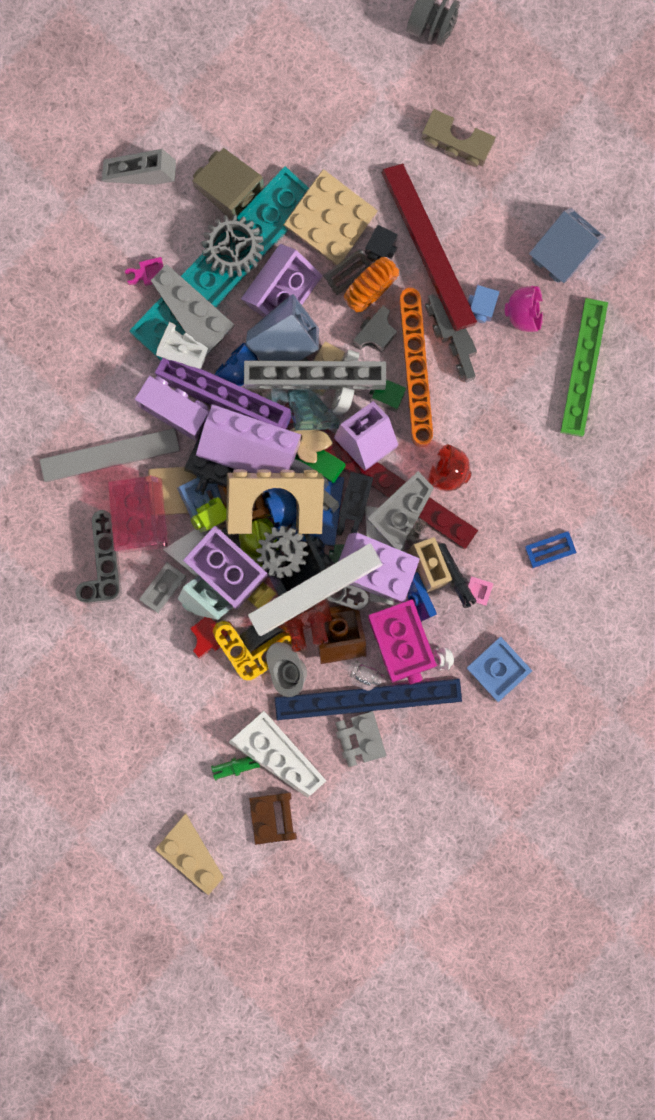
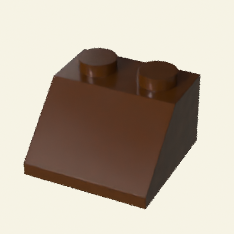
[312,603,367,664]

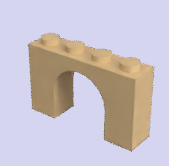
[226,469,324,534]

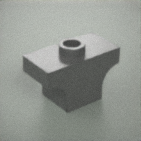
[353,305,397,352]

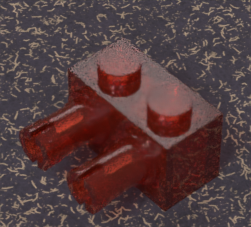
[278,598,332,652]

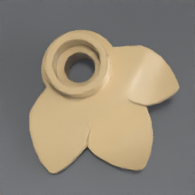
[290,418,332,463]

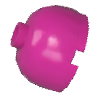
[505,286,543,332]

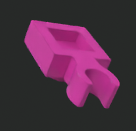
[125,257,164,286]

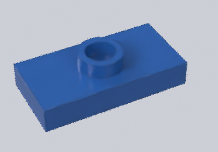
[408,572,437,622]

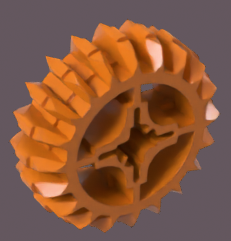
[344,257,399,312]

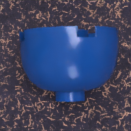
[214,343,259,387]
[263,488,297,530]

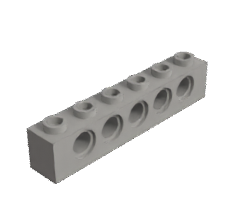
[244,361,386,390]

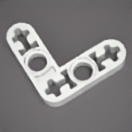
[330,349,359,416]

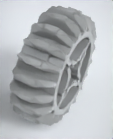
[202,214,264,277]

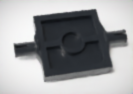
[184,429,236,495]

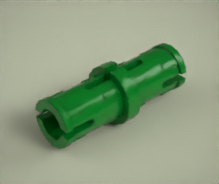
[211,756,260,781]

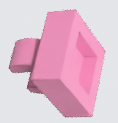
[468,576,493,606]

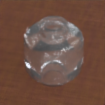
[347,657,384,691]

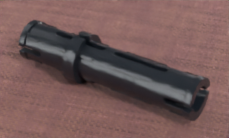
[438,543,477,608]

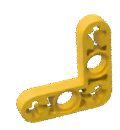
[213,621,298,680]

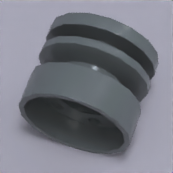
[406,0,460,47]

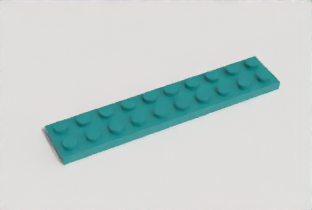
[129,166,309,361]

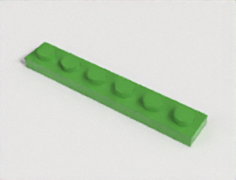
[560,298,608,437]

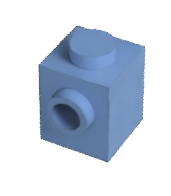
[468,285,500,323]

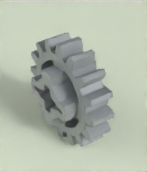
[256,526,308,578]

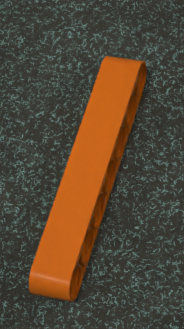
[399,288,433,448]

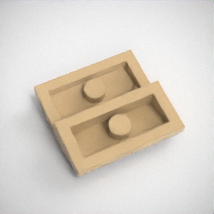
[148,467,197,516]

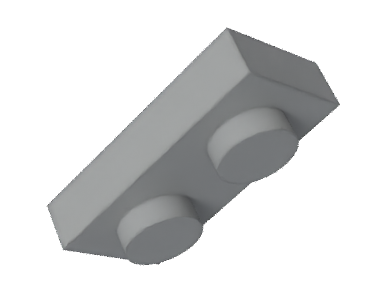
[139,562,186,614]

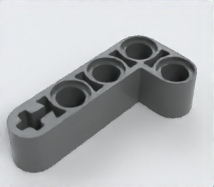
[75,510,122,604]

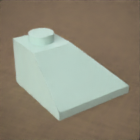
[178,576,234,620]

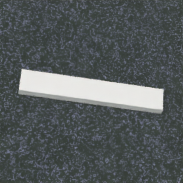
[248,543,383,636]

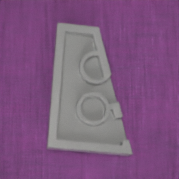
[367,471,434,550]

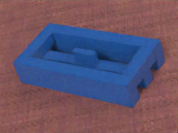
[525,531,577,569]

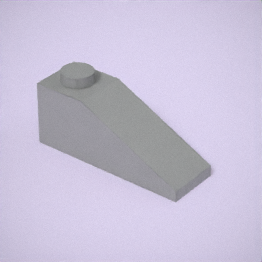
[102,149,176,185]

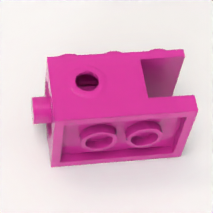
[368,599,437,685]

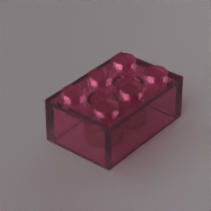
[108,476,168,553]

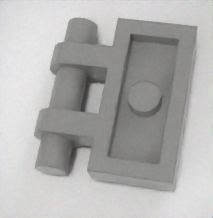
[335,711,386,767]

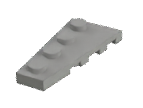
[151,264,235,357]

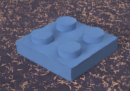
[466,637,532,703]

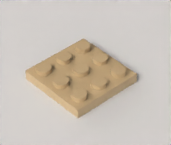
[283,169,378,266]

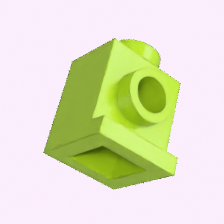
[190,497,226,533]

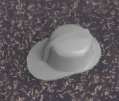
[266,642,307,697]

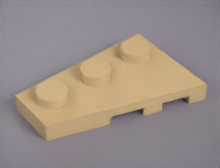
[155,814,224,896]

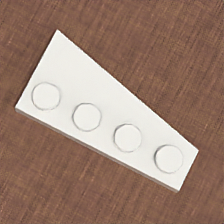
[229,711,326,798]

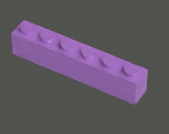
[155,358,292,429]

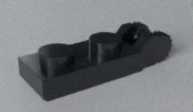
[337,471,374,535]

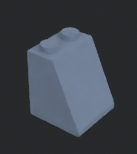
[529,208,606,283]
[246,294,319,361]

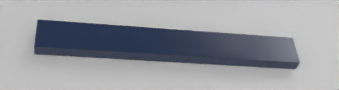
[274,679,462,721]

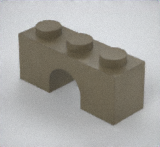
[421,109,496,167]

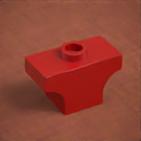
[190,617,236,659]

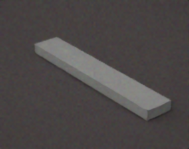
[39,428,180,483]

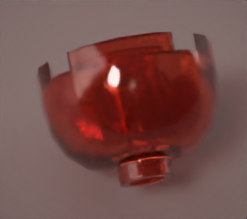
[429,444,472,492]

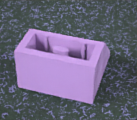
[334,401,398,471]

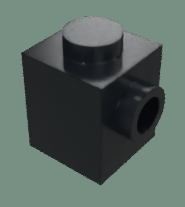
[365,224,398,262]

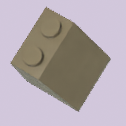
[192,147,264,221]

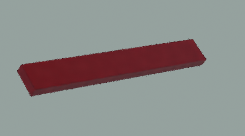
[381,163,477,332]

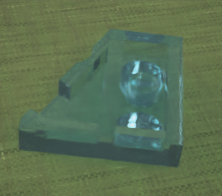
[287,389,340,431]

